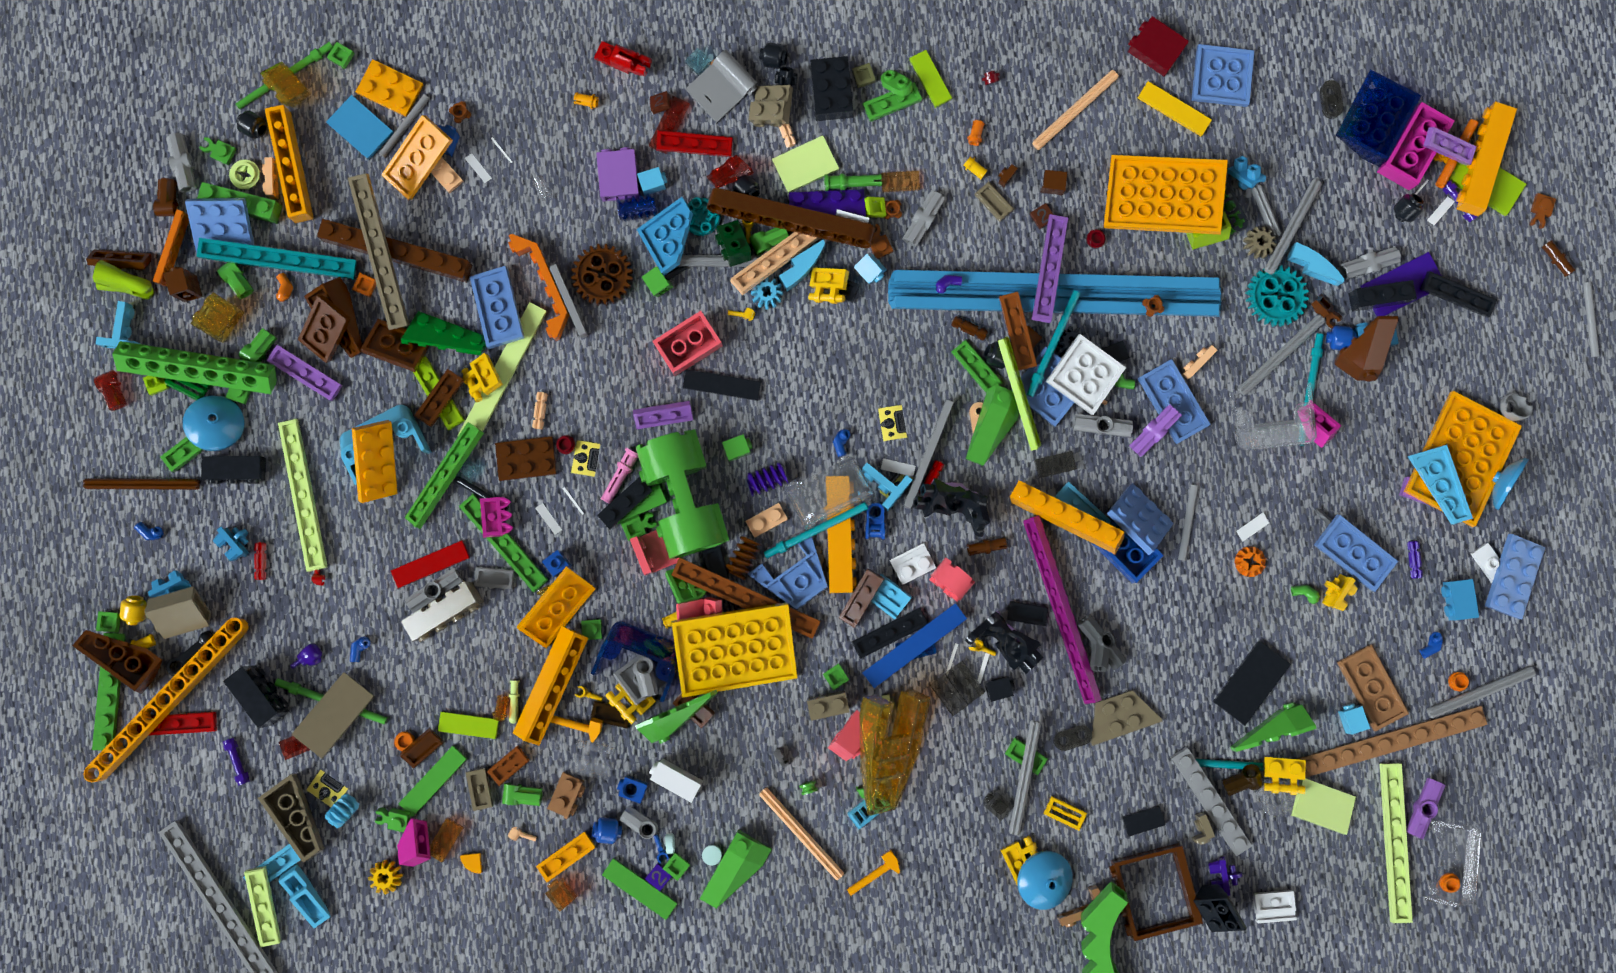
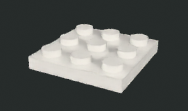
[1046,334,1126,415]

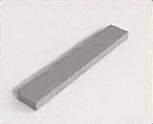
[903,400,954,510]

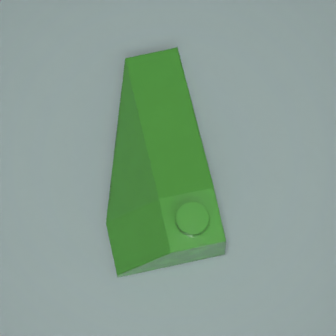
[965,385,1019,466]
[635,690,718,744]
[1230,702,1317,752]
[700,830,772,909]

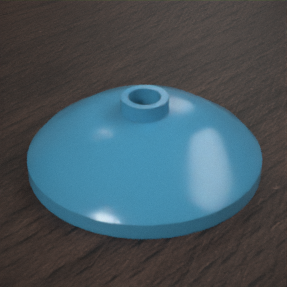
[183,396,245,451]
[1492,458,1529,510]
[1017,851,1073,910]

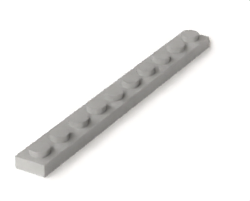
[158,820,278,973]

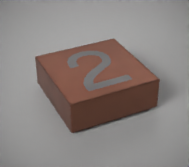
[650,91,671,114]
[1030,203,1054,230]

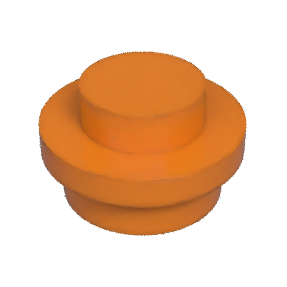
[1448,672,1469,691]
[1439,873,1460,893]

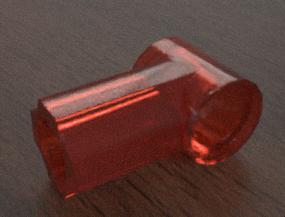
[94,370,127,411]

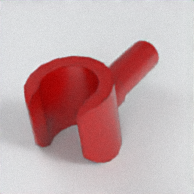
[311,570,325,586]

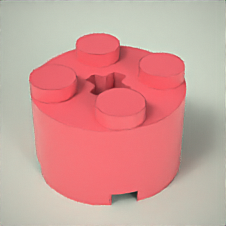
[929,558,975,602]

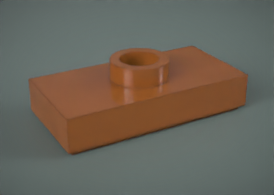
[487,746,530,786]

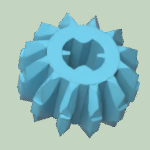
[751,277,783,310]
[325,793,359,828]

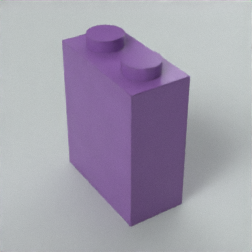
[596,147,640,202]

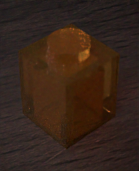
[545,878,578,912]

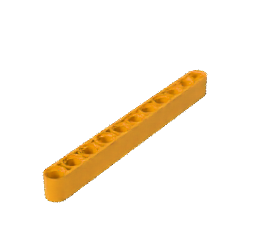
[83,618,249,782]

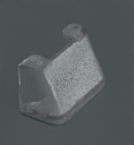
[785,455,875,531]

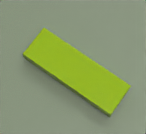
[909,50,952,108]
[438,712,499,739]

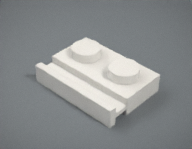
[889,543,936,585]
[1253,890,1297,923]

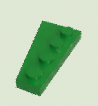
[401,311,486,356]

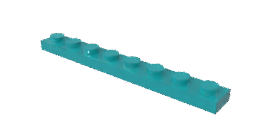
[196,238,357,280]

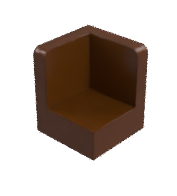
[1040,170,1067,195]

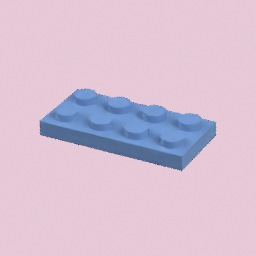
[470,266,525,349]
[1138,359,1211,444]
[1314,514,1398,592]
[1485,534,1545,620]

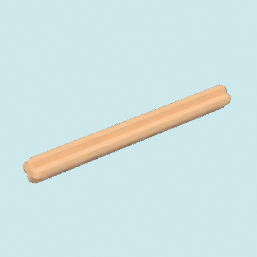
[1032,70,1119,150]
[759,788,844,880]

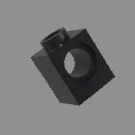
[984,676,1015,702]

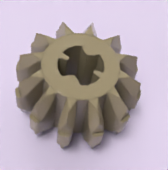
[1243,227,1277,259]

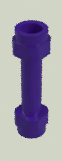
[1442,180,1478,222]
[223,738,250,786]

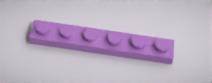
[1032,214,1068,323]

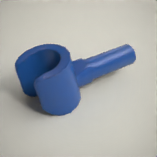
[653,835,669,864]

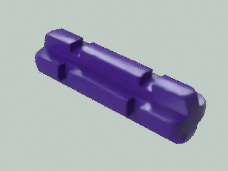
[1407,541,1423,579]

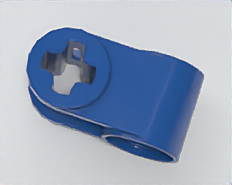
[865,503,885,540]

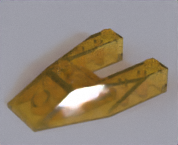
[859,690,931,816]

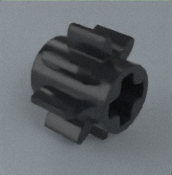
[775,67,798,86]

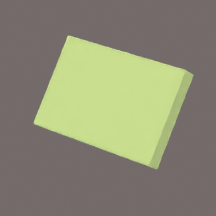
[772,136,839,193]
[1291,778,1356,835]

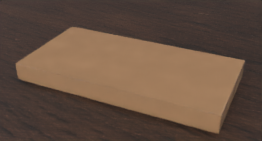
[1337,644,1409,732]

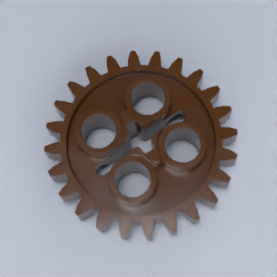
[571,244,633,306]

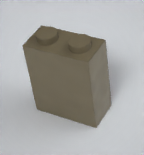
[145,586,211,639]
[807,691,850,721]

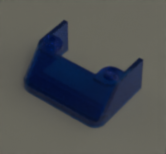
[591,621,678,702]

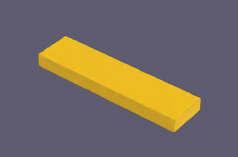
[1138,81,1212,137]

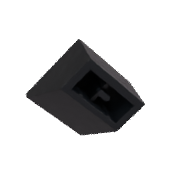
[1193,884,1247,932]

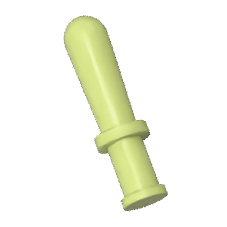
[508,680,520,724]

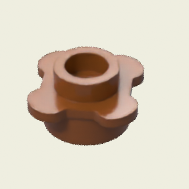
[449,101,471,123]
[884,200,902,219]
[1142,295,1164,317]

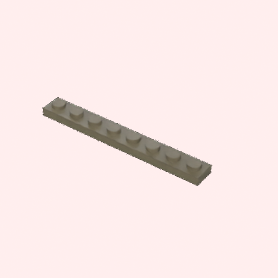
[348,173,409,330]

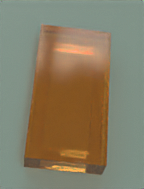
[881,171,920,193]

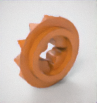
[1235,546,1266,577]

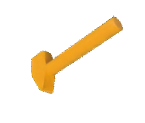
[550,715,603,743]
[847,849,900,896]

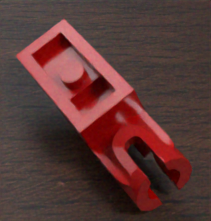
[594,41,652,77]

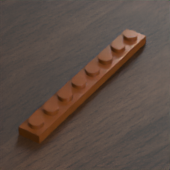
[672,557,821,639]

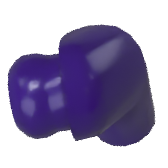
[936,275,962,293]

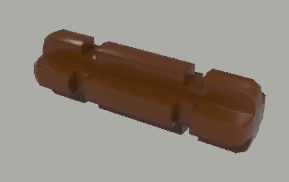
[951,316,988,341]

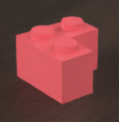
[828,710,876,761]

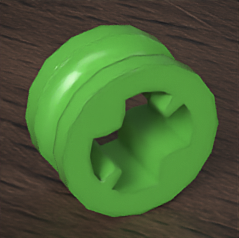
[799,780,818,795]

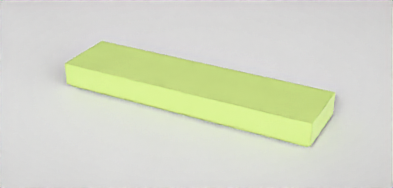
[244,866,281,947]

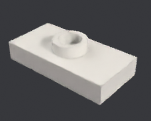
[1470,543,1500,583]

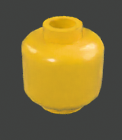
[119,595,147,625]

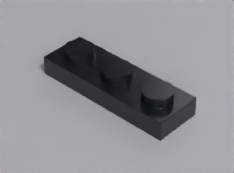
[597,477,653,530]

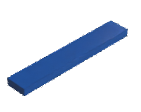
[862,603,967,688]

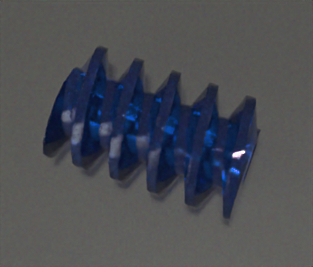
[616,193,658,222]

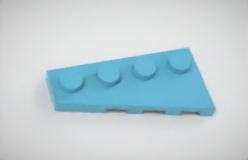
[1408,445,1473,525]

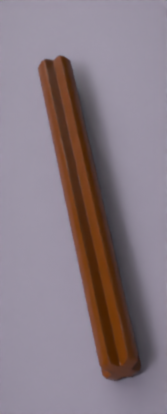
[83,478,200,490]

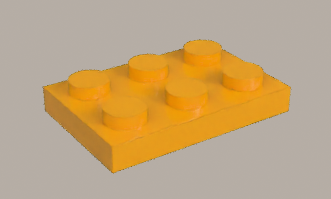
[355,59,424,117]

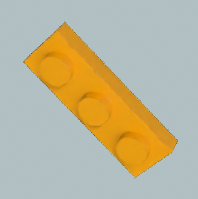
[536,831,596,882]

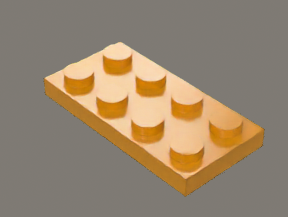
[381,115,453,200]
[352,420,398,503]
[517,566,596,649]

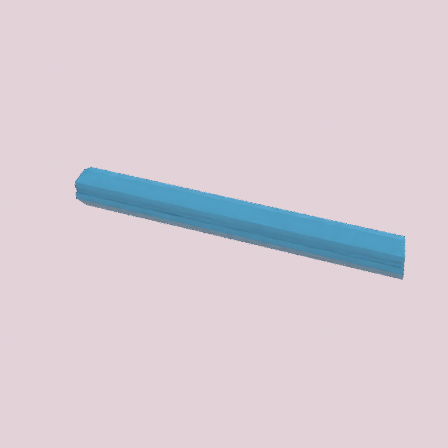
[888,270,1221,317]

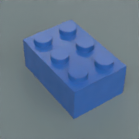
[1090,520,1164,583]

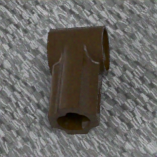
[1221,764,1264,796]

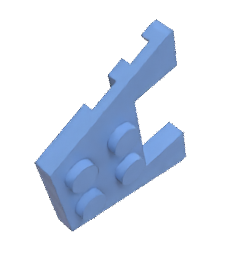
[748,537,828,610]

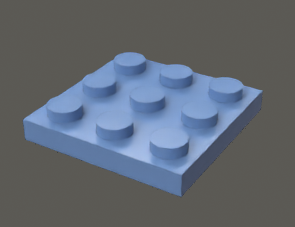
[1192,44,1254,107]
[185,198,255,254]
[1011,346,1074,427]
[1107,483,1174,555]

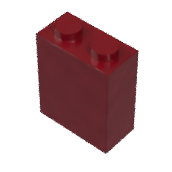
[1128,16,1189,77]

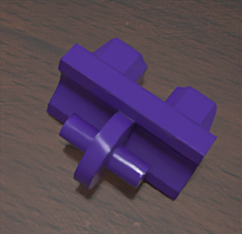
[1208,856,1243,896]

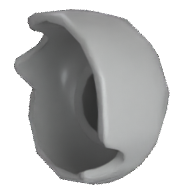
[1500,393,1533,421]

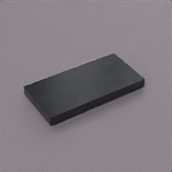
[1213,640,1291,726]

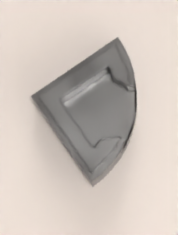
[773,748,790,768]

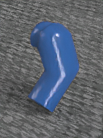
[833,429,850,458]
[350,636,371,662]

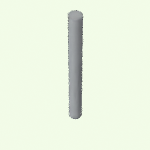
[379,94,430,158]
[1583,282,1600,357]
[1178,485,1198,561]

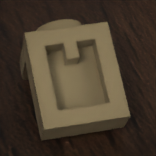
[1191,812,1215,845]

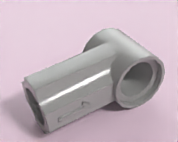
[633,657,659,698]
[619,805,658,839]

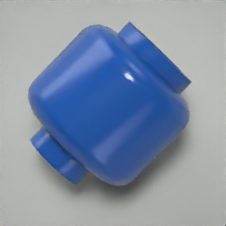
[1326,325,1357,351]
[592,817,622,844]

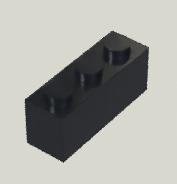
[1348,280,1417,312]
[201,456,266,485]

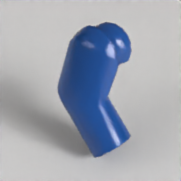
[134,522,164,540]
[1419,632,1443,659]

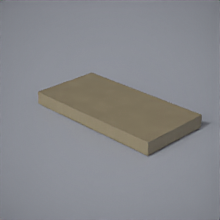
[291,672,375,759]

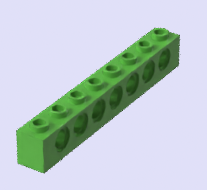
[112,341,277,394]

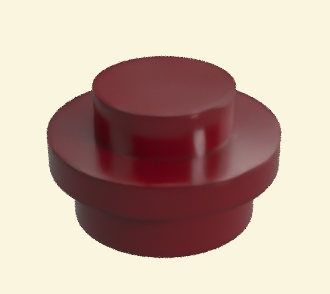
[982,70,1000,86]
[1086,229,1106,249]
[556,435,576,455]

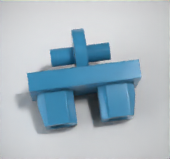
[1228,156,1266,190]
[213,526,249,561]
[148,570,191,598]

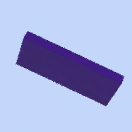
[1361,252,1442,316]

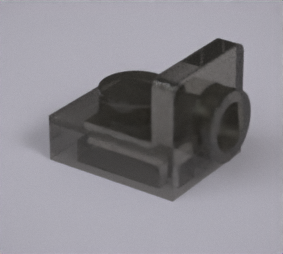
[983,790,1014,821]

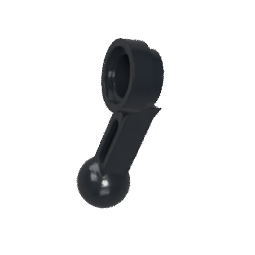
[166,631,213,676]

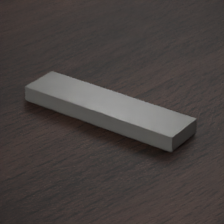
[550,264,588,338]

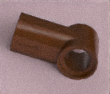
[153,178,179,217]

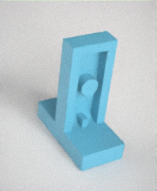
[96,301,140,349]
[862,463,913,511]

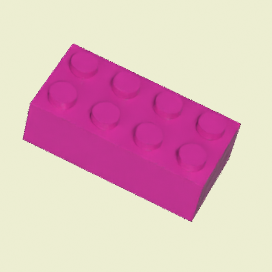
[1377,102,1455,191]

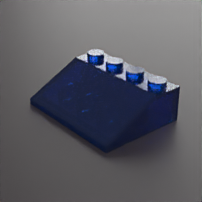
[1336,69,1422,167]

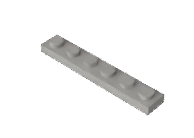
[1170,747,1252,856]

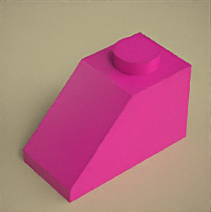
[1298,401,1341,448]
[397,819,431,867]

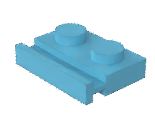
[871,573,912,619]

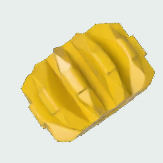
[368,859,403,894]

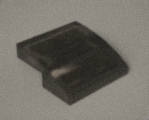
[930,660,985,716]

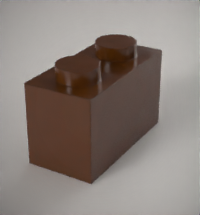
[164,267,203,303]

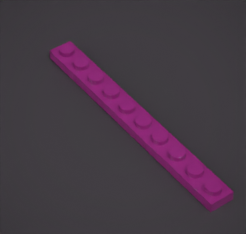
[1023,515,1102,704]

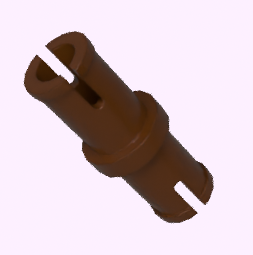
[1541,240,1576,277]
[966,537,1007,556]

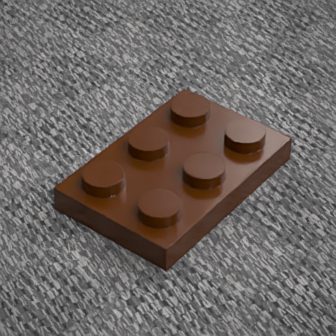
[298,294,351,363]
[361,319,430,372]
[495,436,557,481]

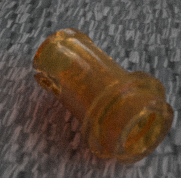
[492,695,510,721]

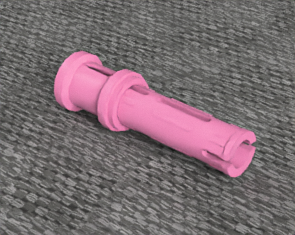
[600,448,638,504]

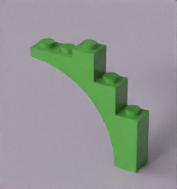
[1081,881,1128,973]

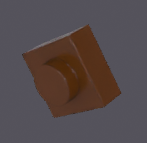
[998,164,1018,187]

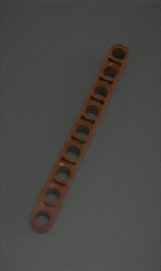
[707,188,875,248]

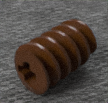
[726,536,762,580]

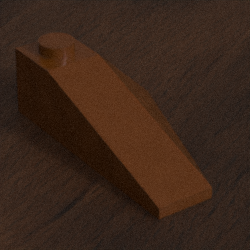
[304,277,362,358]
[1335,316,1398,382]
[72,630,163,694]

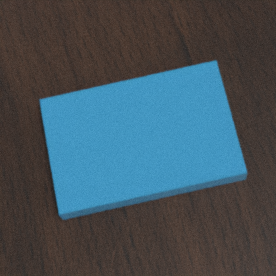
[326,95,394,160]

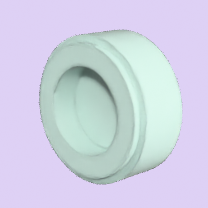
[665,833,675,854]
[702,845,722,866]

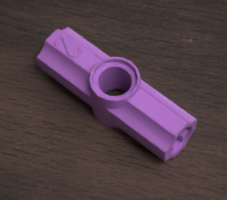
[1129,404,1182,457]
[1406,778,1445,839]

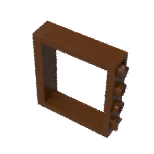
[1109,843,1203,941]

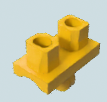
[1322,574,1358,611]

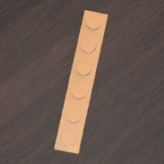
[730,232,821,295]

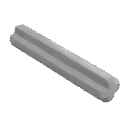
[1251,185,1282,238]

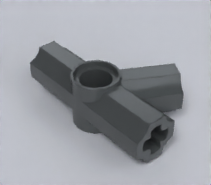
[1077,614,1127,672]

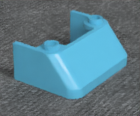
[340,405,432,485]

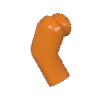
[276,273,293,302]

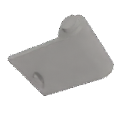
[685,49,757,123]

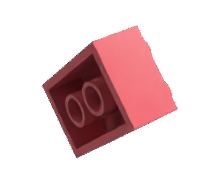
[652,311,723,376]

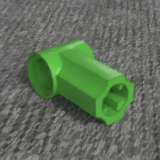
[749,228,788,256]
[217,262,254,299]
[239,328,278,362]
[502,783,543,806]

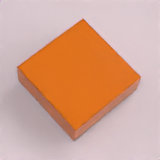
[352,273,376,298]

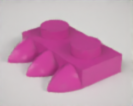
[480,497,513,538]

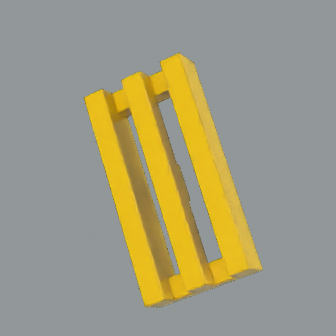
[1043,796,1087,831]

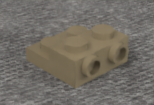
[749,85,793,127]

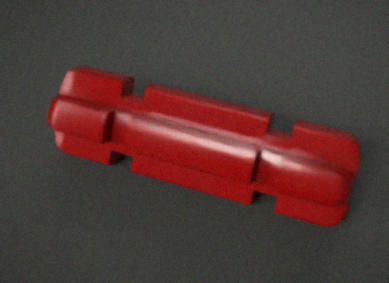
[919,460,944,494]
[254,542,266,580]

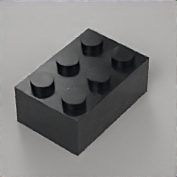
[810,56,853,121]
[223,665,290,728]

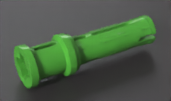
[824,173,882,191]

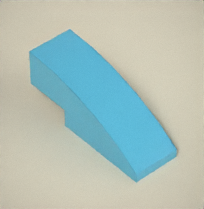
[779,240,825,292]
[1287,242,1344,286]
[278,864,331,928]

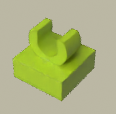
[865,196,886,218]
[143,376,169,396]

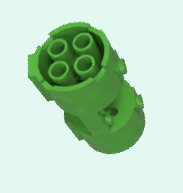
[636,429,729,559]

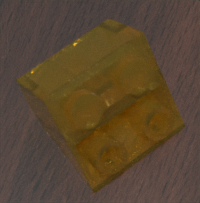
[260,61,311,108]
[190,292,245,343]

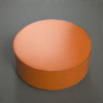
[394,732,415,751]

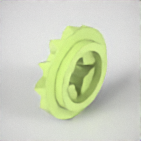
[229,160,260,190]

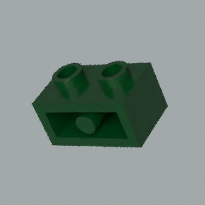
[715,220,751,267]

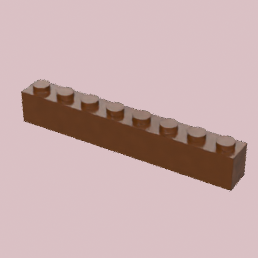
[317,219,473,283]

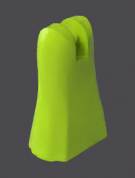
[92,260,154,299]

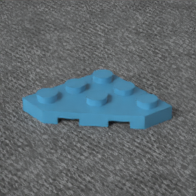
[636,197,693,275]

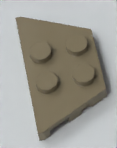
[1090,690,1162,746]

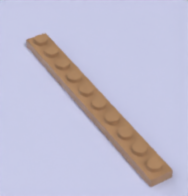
[1297,706,1488,778]

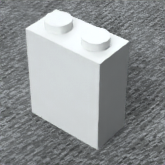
[649,759,703,803]

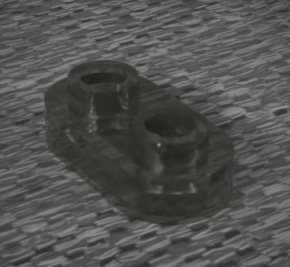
[1320,80,1343,119]
[1053,725,1092,751]

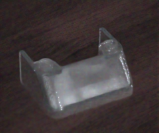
[1230,382,1317,451]
[1425,820,1481,907]

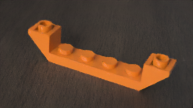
[508,234,570,341]

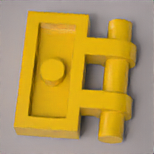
[808,268,849,304]
[461,353,503,402]
[605,683,656,724]
[1263,757,1306,795]
[1000,835,1038,886]

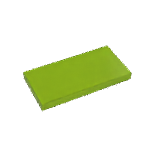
[1448,162,1526,216]

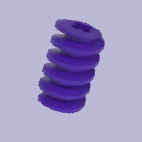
[746,462,789,497]

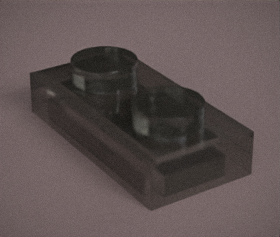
[1034,451,1077,479]

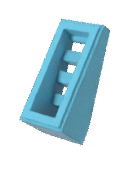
[847,789,889,830]

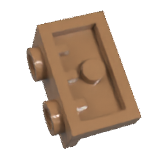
[547,772,586,819]

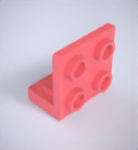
[630,530,681,576]
[676,597,722,620]

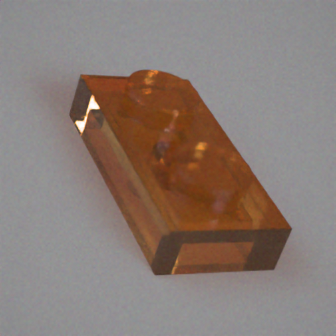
[429,818,464,863]

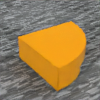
[460,853,482,873]

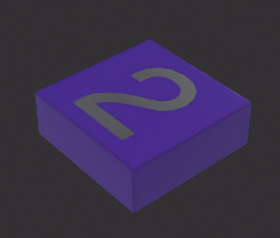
[645,863,672,891]

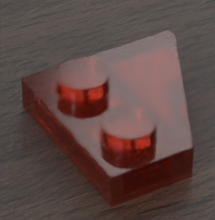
[706,155,754,188]

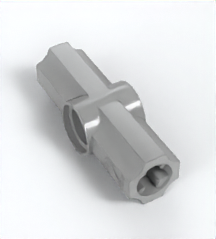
[166,133,197,192]
[902,190,945,247]
[1340,247,1401,280]
[1072,414,1133,438]
[405,568,464,613]

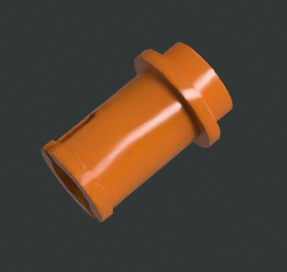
[967,120,985,146]

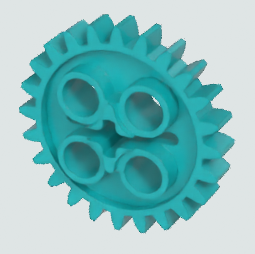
[1245,265,1309,327]

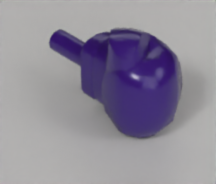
[290,643,322,669]

